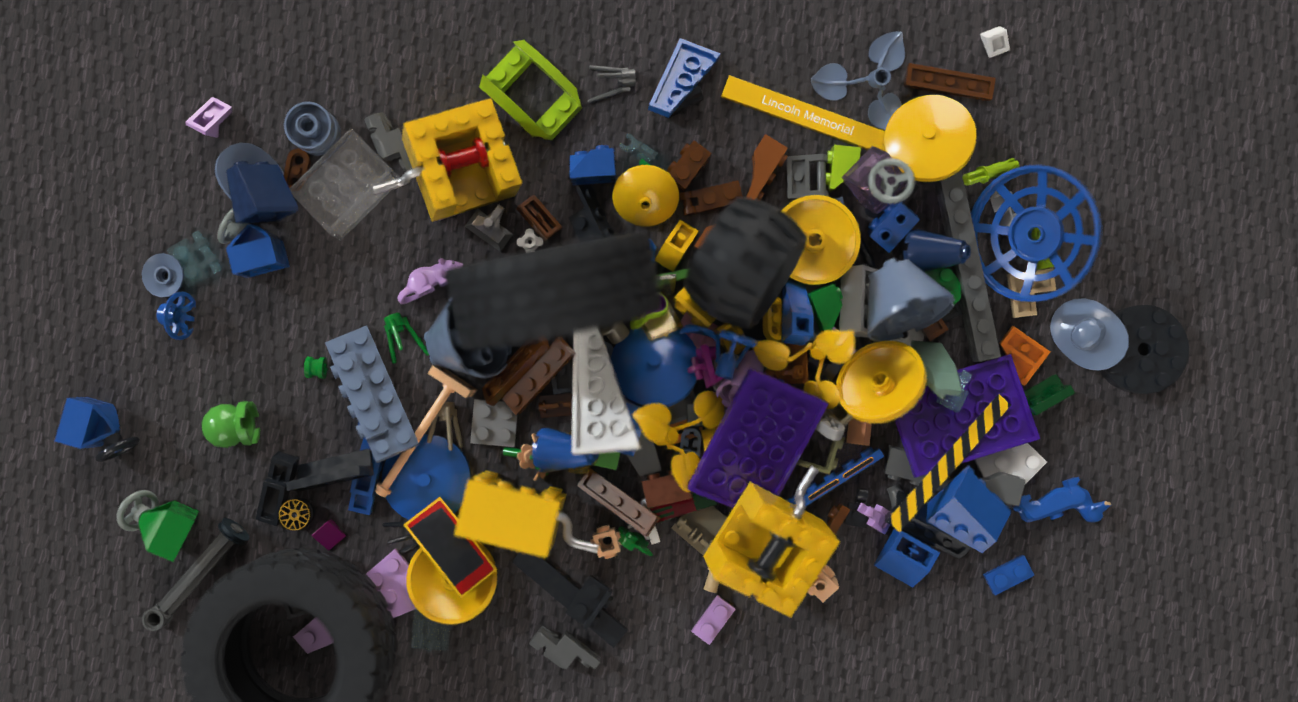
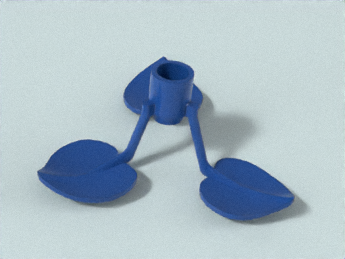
[680,324,759,380]

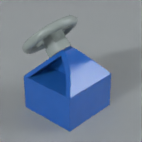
[217,208,290,278]

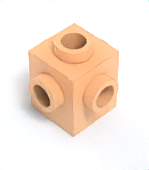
[590,525,621,559]
[808,565,839,602]

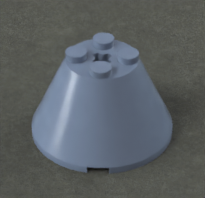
[867,259,955,341]
[424,299,512,378]

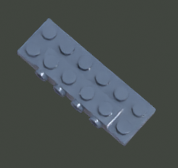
[325,325,419,463]

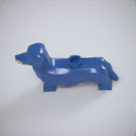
[1013,477,1111,523]

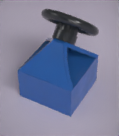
[55,397,140,462]

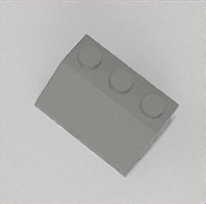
[839,265,878,338]

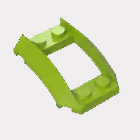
[479,40,582,140]

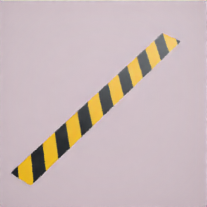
[887,394,1011,532]

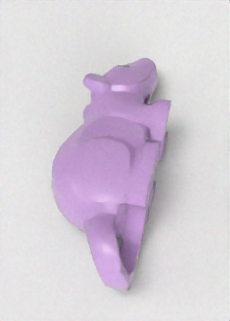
[398,258,464,304]

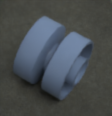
[284,102,341,156]

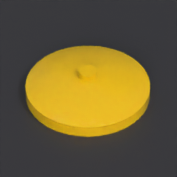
[884,95,976,182]
[782,195,861,285]
[836,341,927,423]
[406,540,497,625]

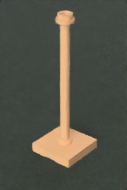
[374,366,478,498]

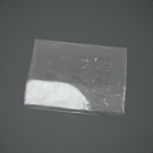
[290,128,400,241]

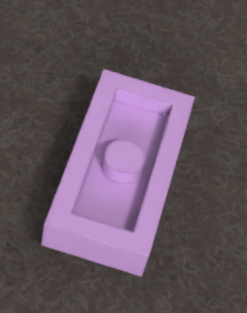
[691,595,735,645]

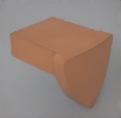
[846,418,874,446]

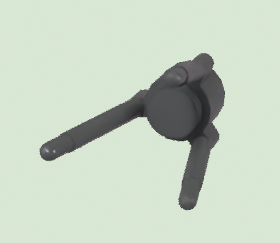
[587,65,636,104]

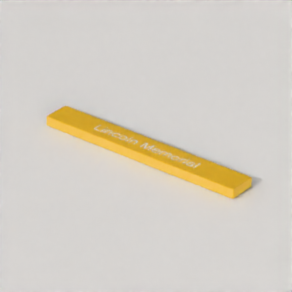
[721,75,887,156]

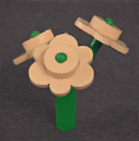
[503,433,549,481]

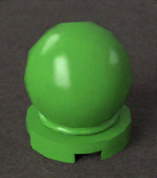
[201,401,260,448]

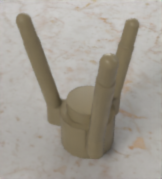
[427,402,463,451]

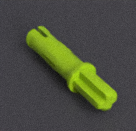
[962,158,1020,186]

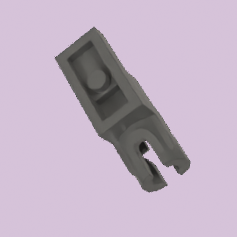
[364,112,412,171]
[529,625,601,669]

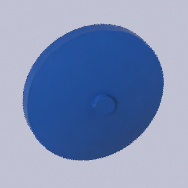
[611,324,697,407]
[382,434,471,520]

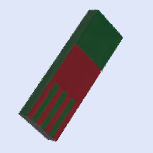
[650,492,718,524]

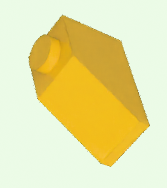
[655,220,699,271]

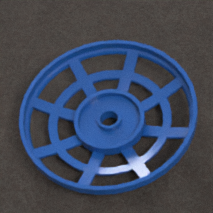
[971,165,1101,302]

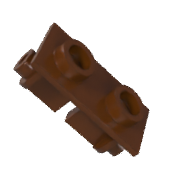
[539,393,573,418]

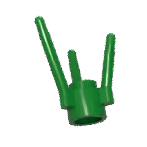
[384,312,429,364]

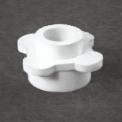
[517,229,543,253]

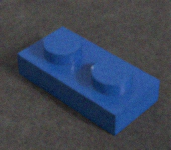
[983,555,1035,595]

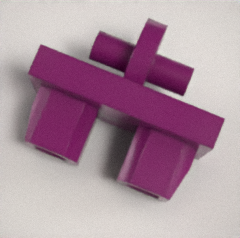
[687,344,725,388]

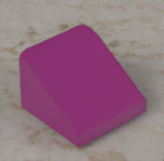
[311,519,346,551]

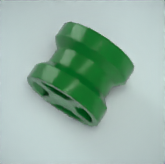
[304,356,328,379]

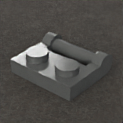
[787,154,828,201]

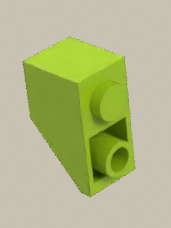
[826,145,861,192]

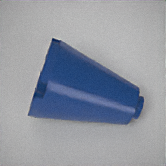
[532,428,599,473]

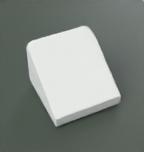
[980,26,1010,58]

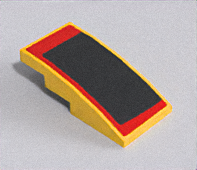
[403,497,497,598]

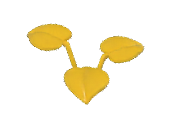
[753,330,855,409]
[632,391,724,493]

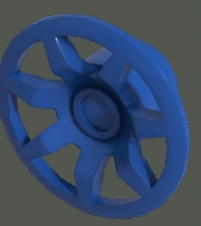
[157,292,196,340]

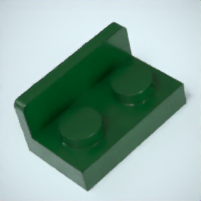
[1024,375,1075,415]

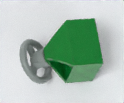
[117,490,199,562]

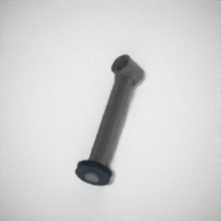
[142,518,250,631]

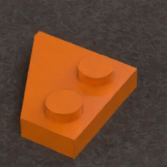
[999,326,1051,386]

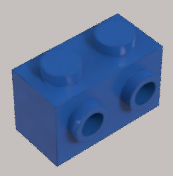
[867,202,920,253]

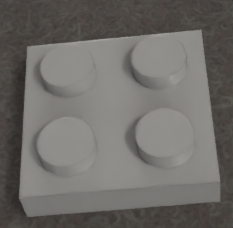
[470,399,518,447]

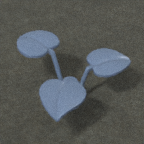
[811,31,905,130]

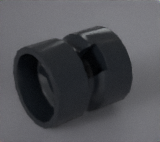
[807,352,843,382]

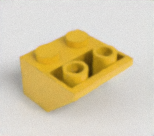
[673,286,715,328]

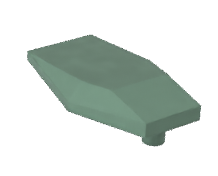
[911,340,962,398]

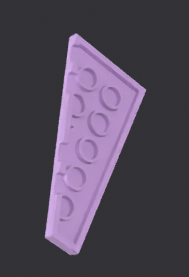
[293,548,416,654]

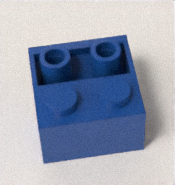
[874,528,940,588]

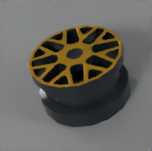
[279,498,314,530]

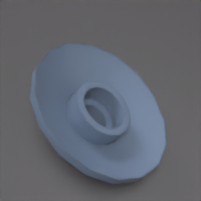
[142,253,184,297]

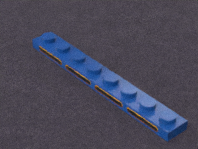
[786,447,884,507]

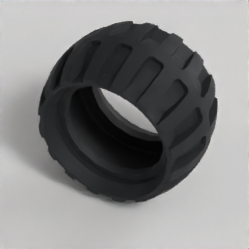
[684,197,807,329]

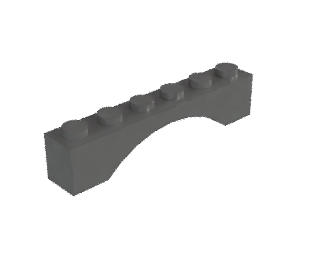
[883,445,1026,508]

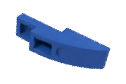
[348,437,384,515]

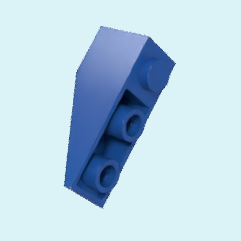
[781,280,814,346]

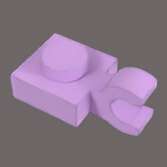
[857,503,890,535]

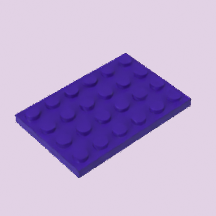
[895,354,1040,478]
[687,367,828,508]

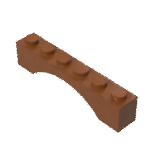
[694,134,788,250]

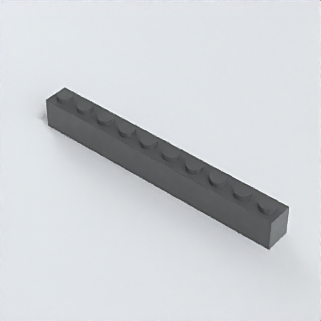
[934,170,1001,362]

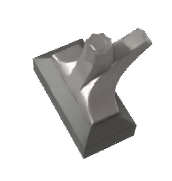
[465,205,514,252]

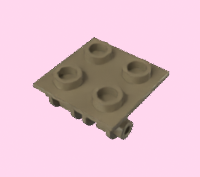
[671,506,727,556]

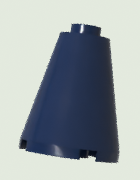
[903,229,971,272]

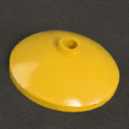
[612,165,679,226]

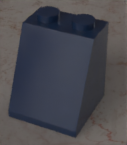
[226,161,299,223]

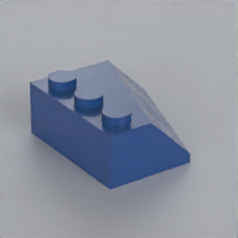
[926,466,1011,553]

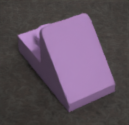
[186,97,232,138]

